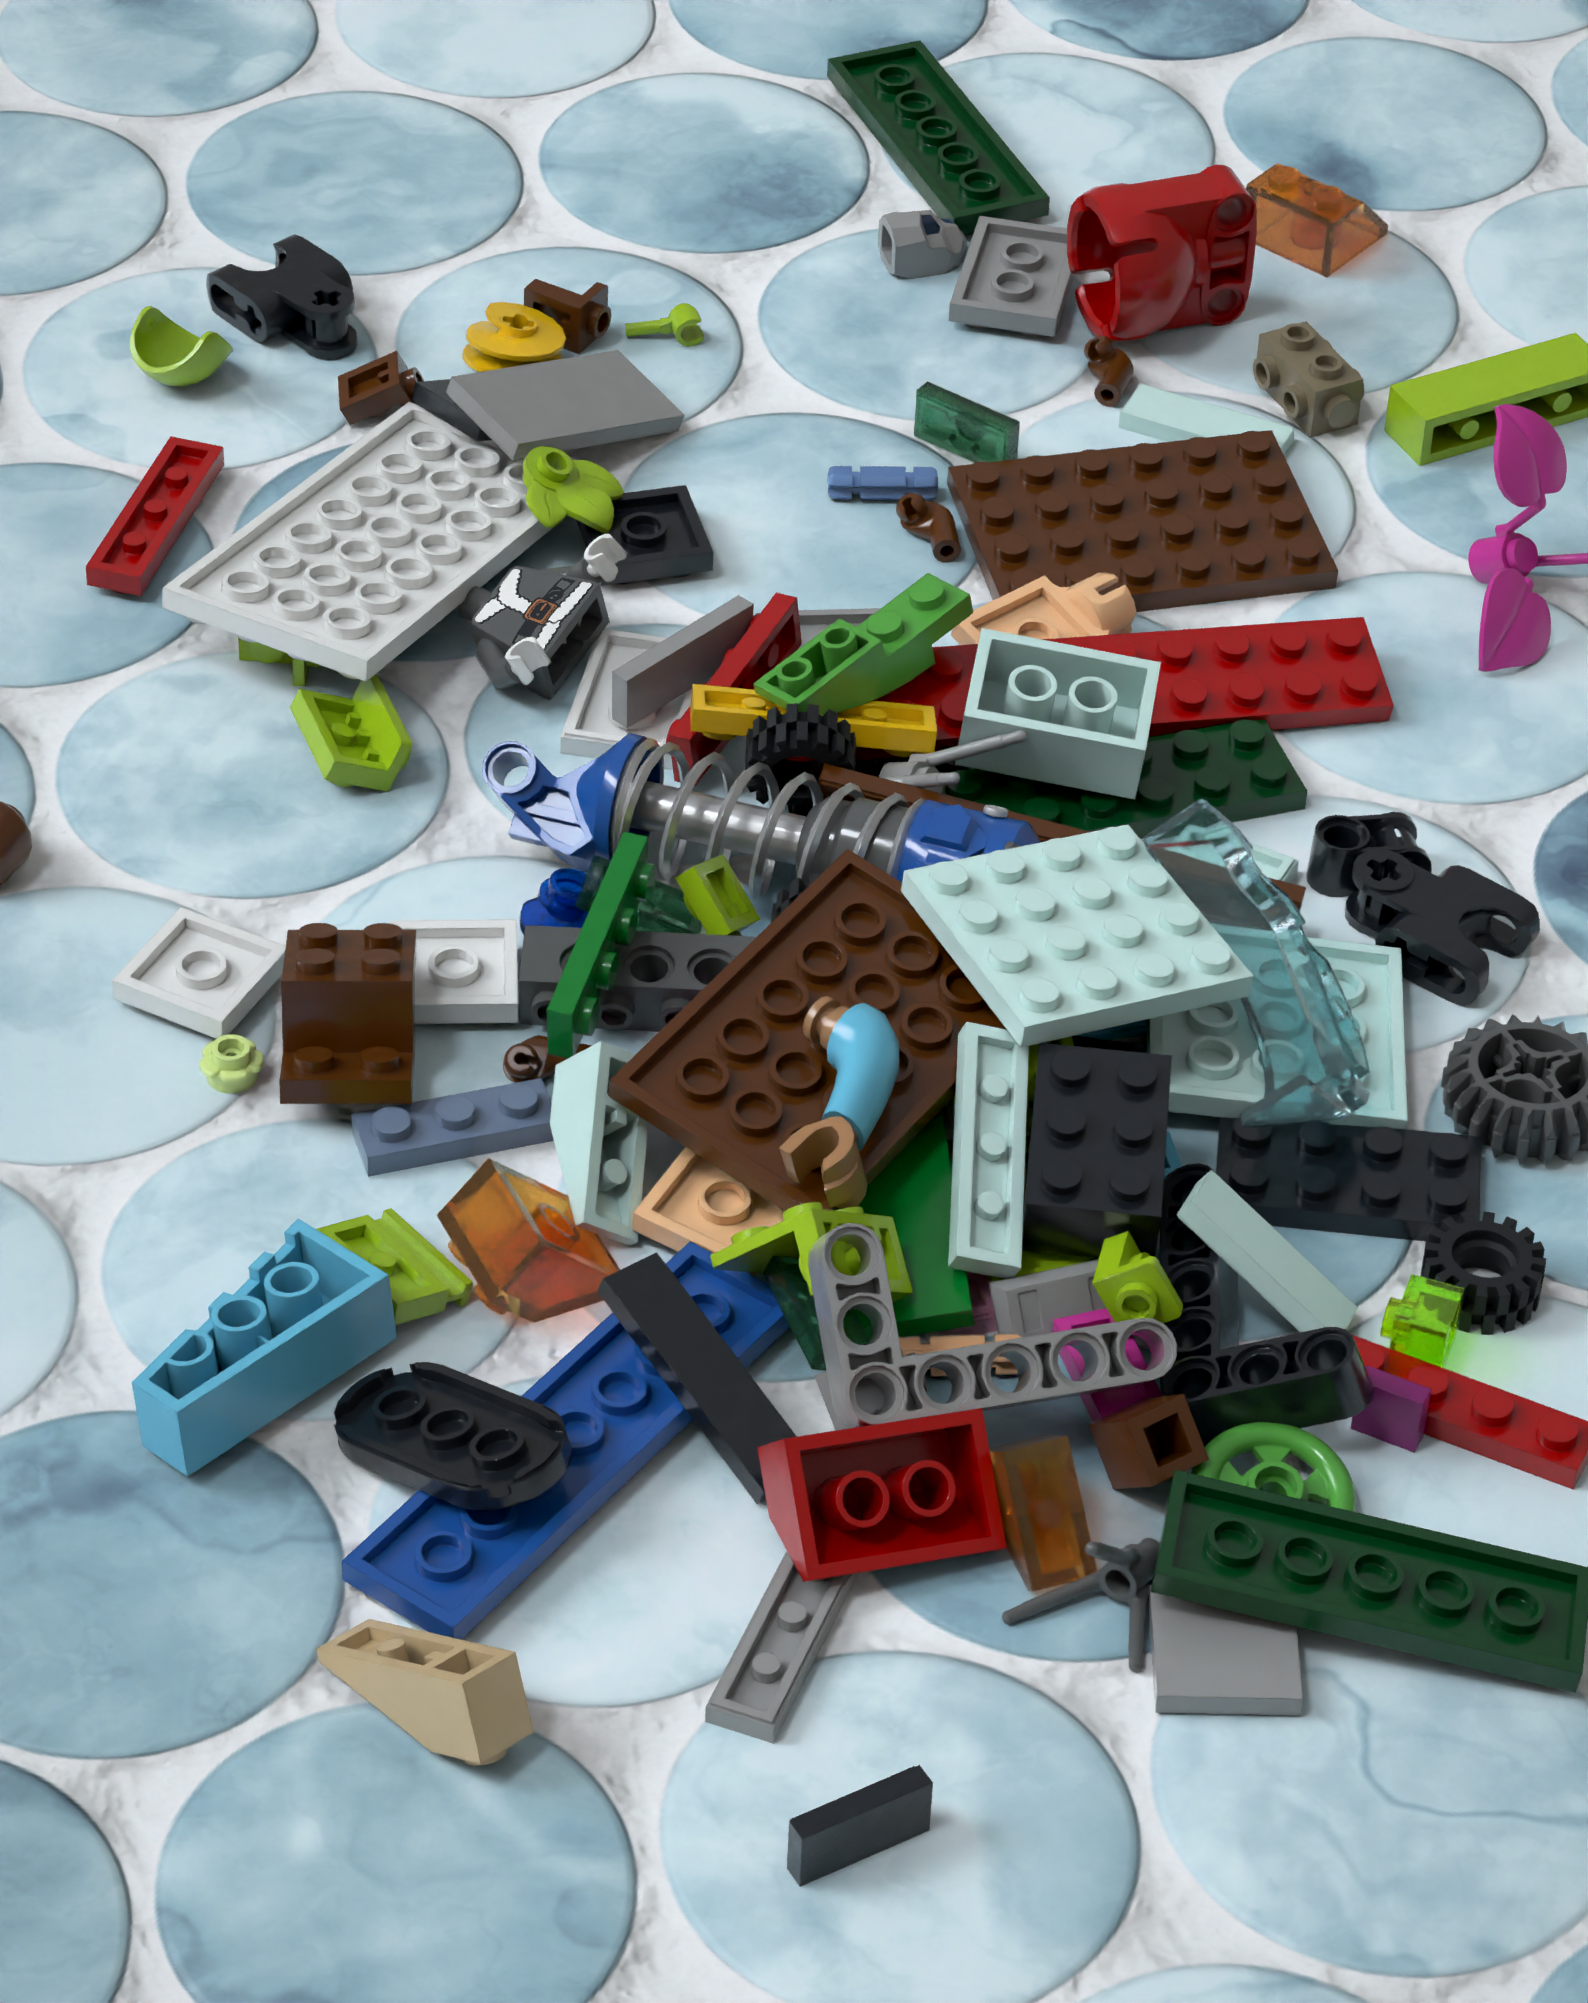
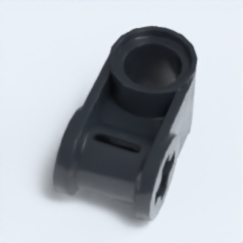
[1306,812,1432,897]

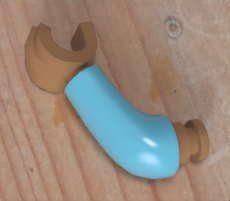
[779,996,899,1209]

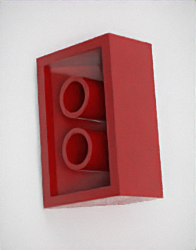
[757,1408,1007,1582]

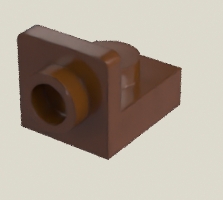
[524,279,612,354]
[338,351,424,425]

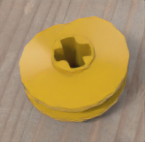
[462,302,566,372]

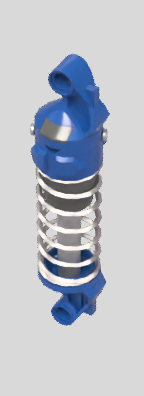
[482,733,1040,900]

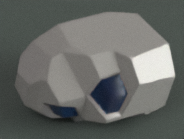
[878,210,967,279]

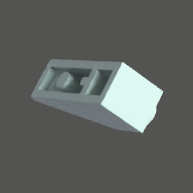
[550,1041,649,1246]

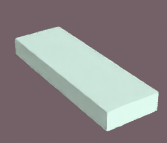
[1119,383,1295,456]
[1177,1170,1358,1332]

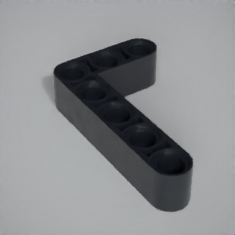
[1160,1163,1374,1447]

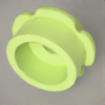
[200,1034,264,1093]

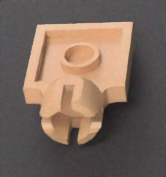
[951,572,1137,645]
[632,1147,784,1276]

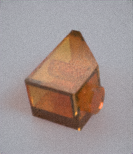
[989,1435,1097,1592]

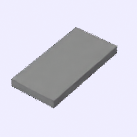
[446,350,685,460]

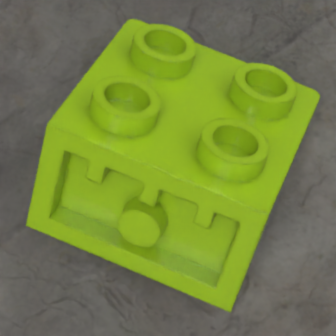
[710,1202,913,1302]

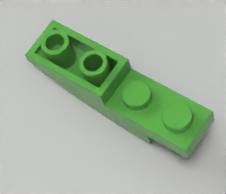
[753,573,973,715]

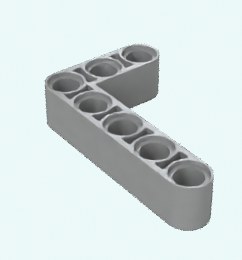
[808,1223,1177,1428]

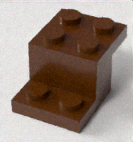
[279,923,416,1104]

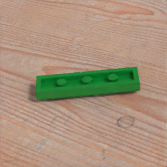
[547,832,657,1058]

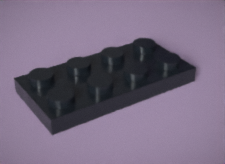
[1215,1114,1481,1242]

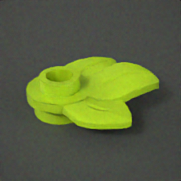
[522,446,624,534]

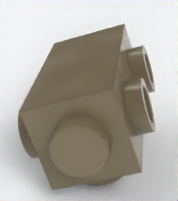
[1253,321,1364,438]

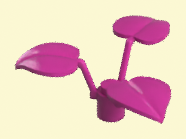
[1468,404,1588,672]

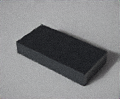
[787,1765,933,1887]

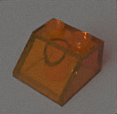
[1246,163,1388,278]
[437,1158,620,1323]

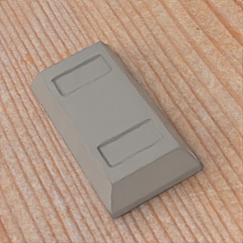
[989,1259,1106,1337]

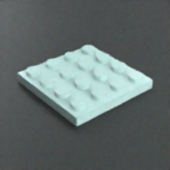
[901,824,1254,1047]
[1146,925,1408,1129]

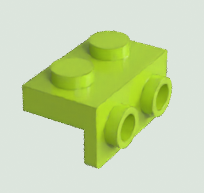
[290,674,412,792]

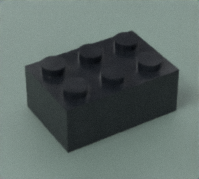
[1022,1043,1172,1259]

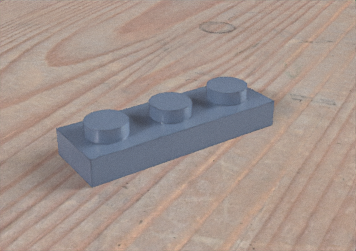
[352,1078,554,1177]

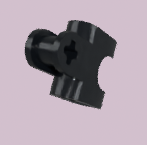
[206,234,358,359]
[1345,849,1540,1006]

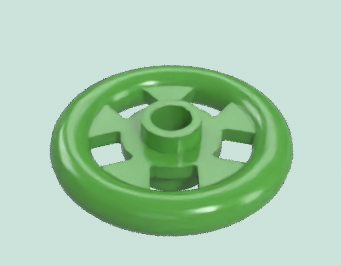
[1191,1422,1356,1512]

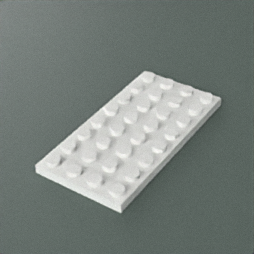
[162,402,579,682]

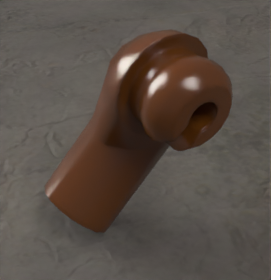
[1084,336,1134,407]
[896,493,961,562]
[503,1035,592,1083]

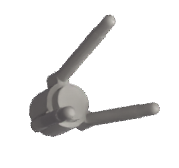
[879,730,1027,793]

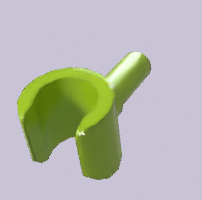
[625,303,704,347]

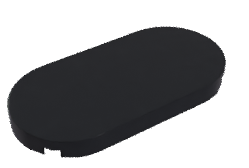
[334,1362,572,1510]

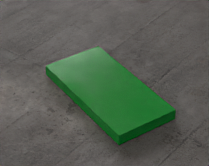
[843,1116,975,1344]

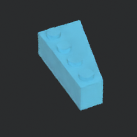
[132,1218,397,1477]

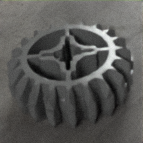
[1441,1014,1588,1166]

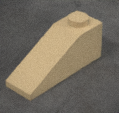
[316,1619,534,1766]

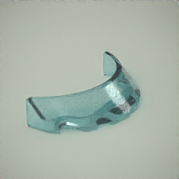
[1143,799,1370,1128]

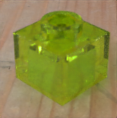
[1380,1274,1464,1368]

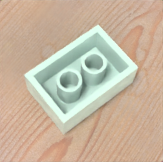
[955,628,1161,799]

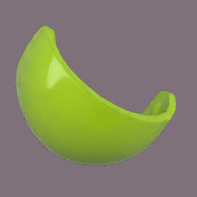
[130,306,233,387]

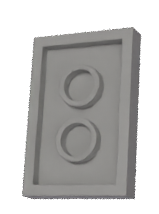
[949,216,1074,337]

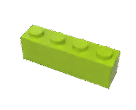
[1384,332,1588,466]

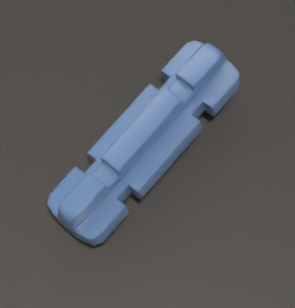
[827,466,938,500]

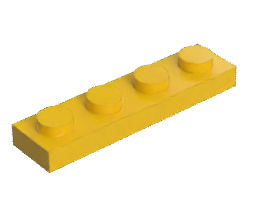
[690,684,937,757]

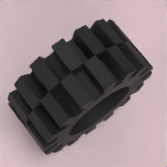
[745,703,856,814]
[1419,1211,1546,1335]

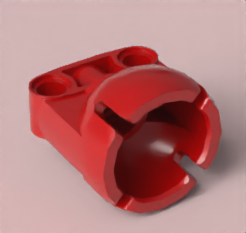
[1067,165,1257,341]

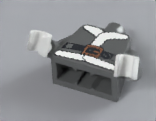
[458,534,627,700]

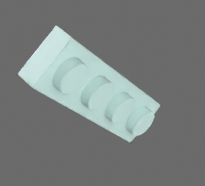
[948,1022,1029,1279]

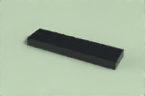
[597,1252,797,1504]

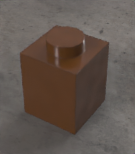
[1088,1394,1209,1489]

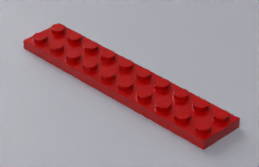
[812,617,1394,761]

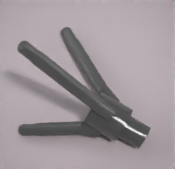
[1002,1538,1159,1672]

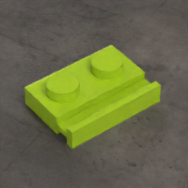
[316,1208,473,1325]

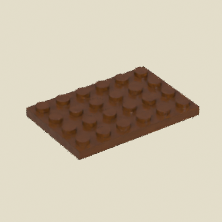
[947,430,1338,612]
[608,849,1007,1211]

